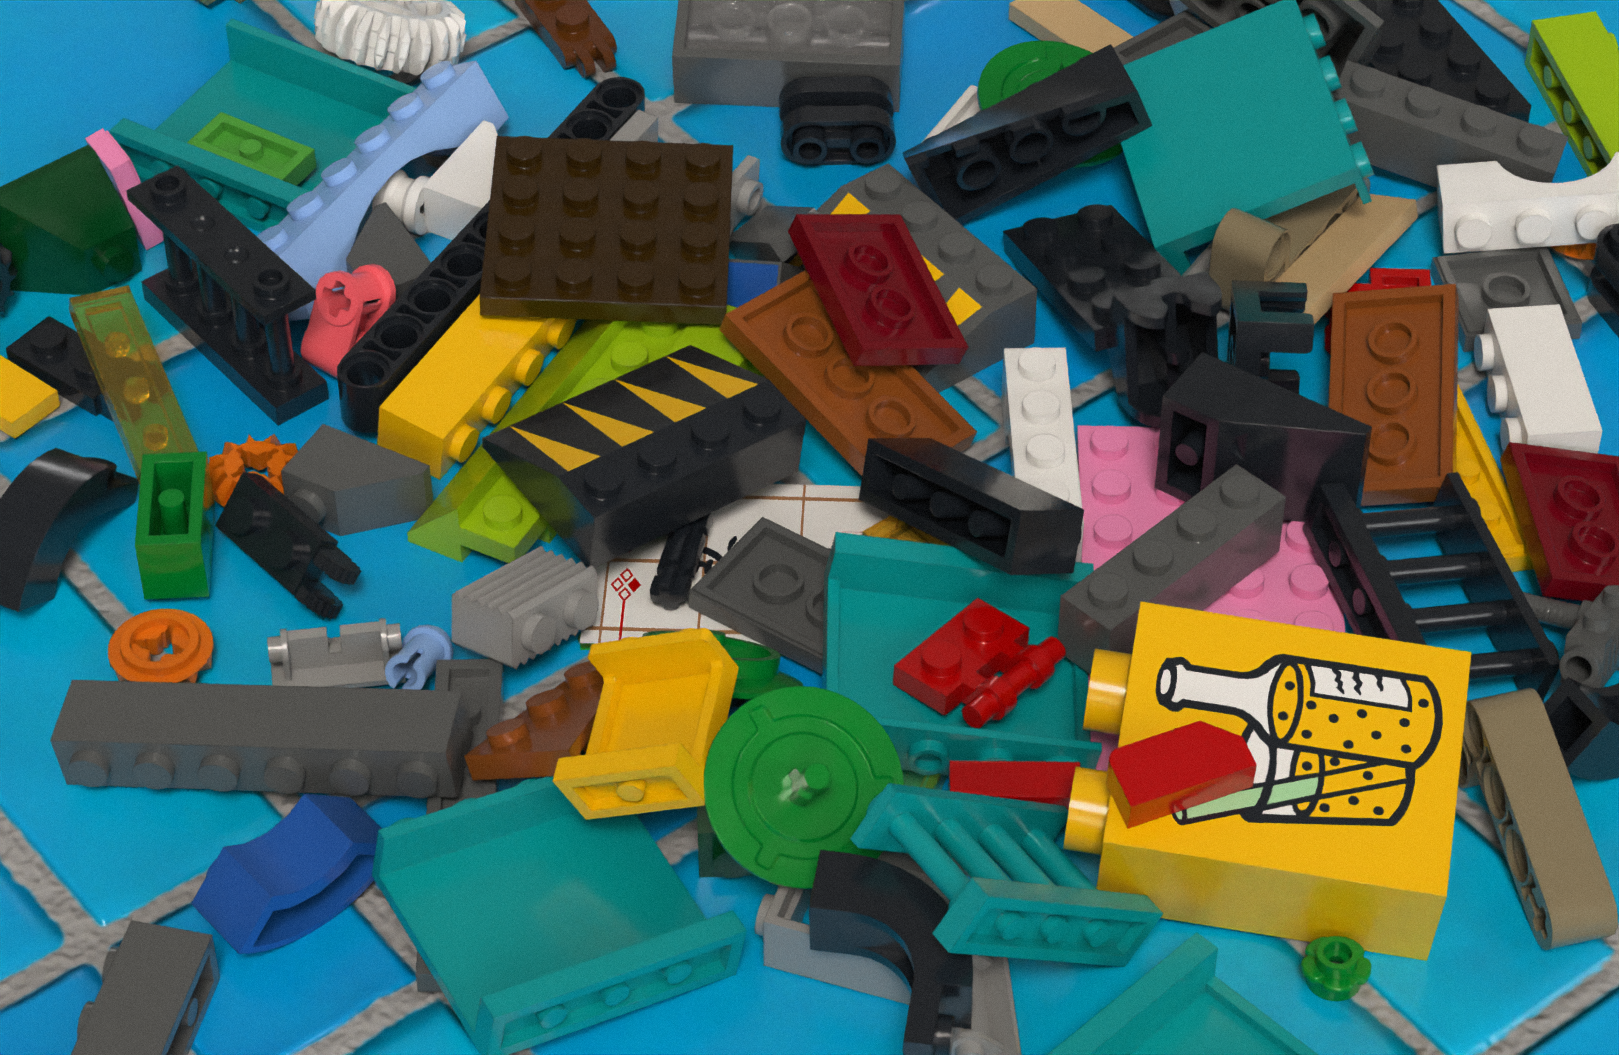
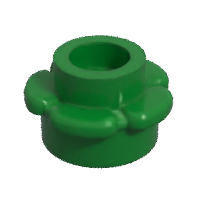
[1301,936,1371,1001]

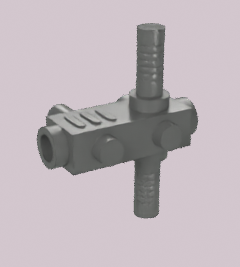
[1523,585,1619,688]

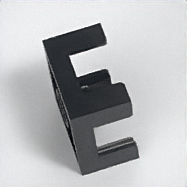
[1226,280,1314,394]

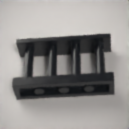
[126,165,329,426]
[1302,472,1560,702]

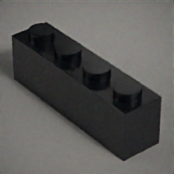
[859,438,1084,575]

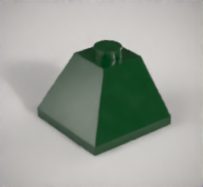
[0,145,142,296]

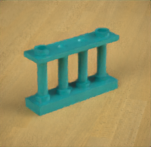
[850,783,1163,967]

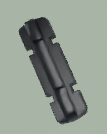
[650,513,713,610]

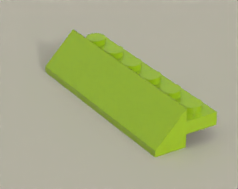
[407,319,688,563]

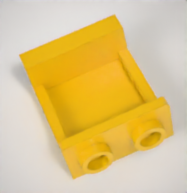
[552,628,739,820]

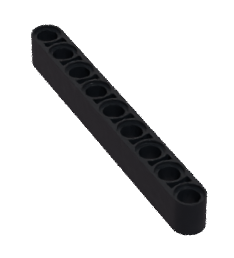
[337,77,645,433]

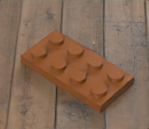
[719,270,977,476]
[1329,284,1459,506]

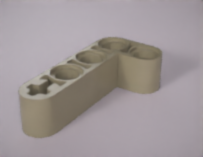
[1209,178,1370,311]
[1458,688,1618,950]

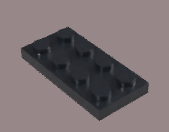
[1359,0,1531,122]

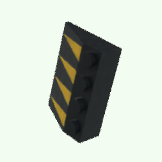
[482,345,806,568]

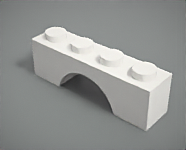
[1437,152,1619,254]
[1001,347,1084,562]

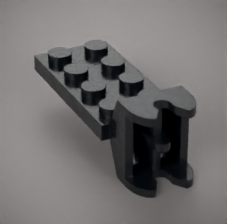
[1003,204,1222,428]

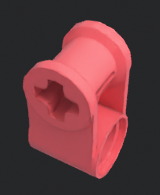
[300,264,396,379]

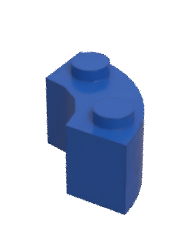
[191,794,382,954]

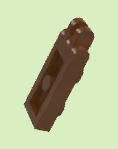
[515,0,617,78]

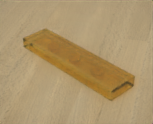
[69,285,199,484]

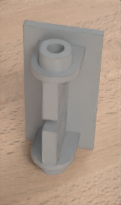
[267,618,406,688]
[951,955,1022,1055]

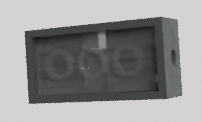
[672,0,905,112]

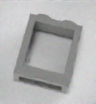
[755,851,968,1005]

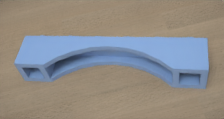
[257,61,509,321]

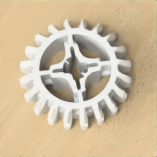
[314,0,466,76]

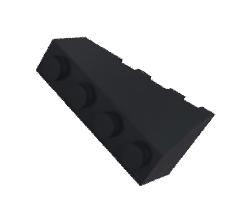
[903,44,1153,225]

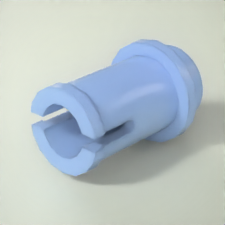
[385,625,453,690]

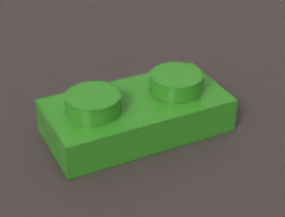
[187,112,317,186]

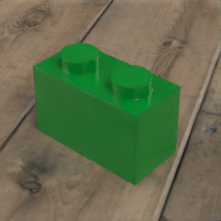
[135,451,215,600]

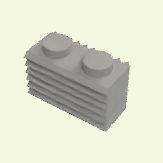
[451,546,598,670]

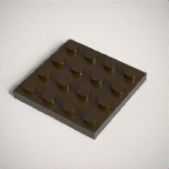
[480,136,733,325]

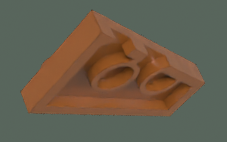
[464,661,604,780]

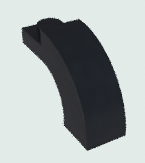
[0,448,139,612]

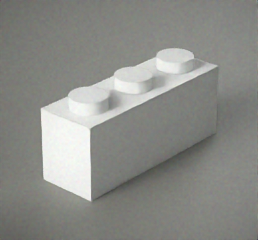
[1474,304,1603,453]

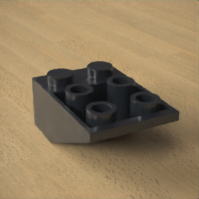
[1155,352,1372,522]

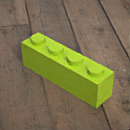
[1525,11,1619,177]

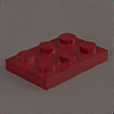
[788,214,969,366]
[1500,442,1619,602]

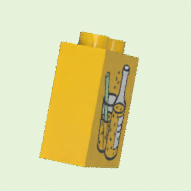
[1063,601,1471,961]

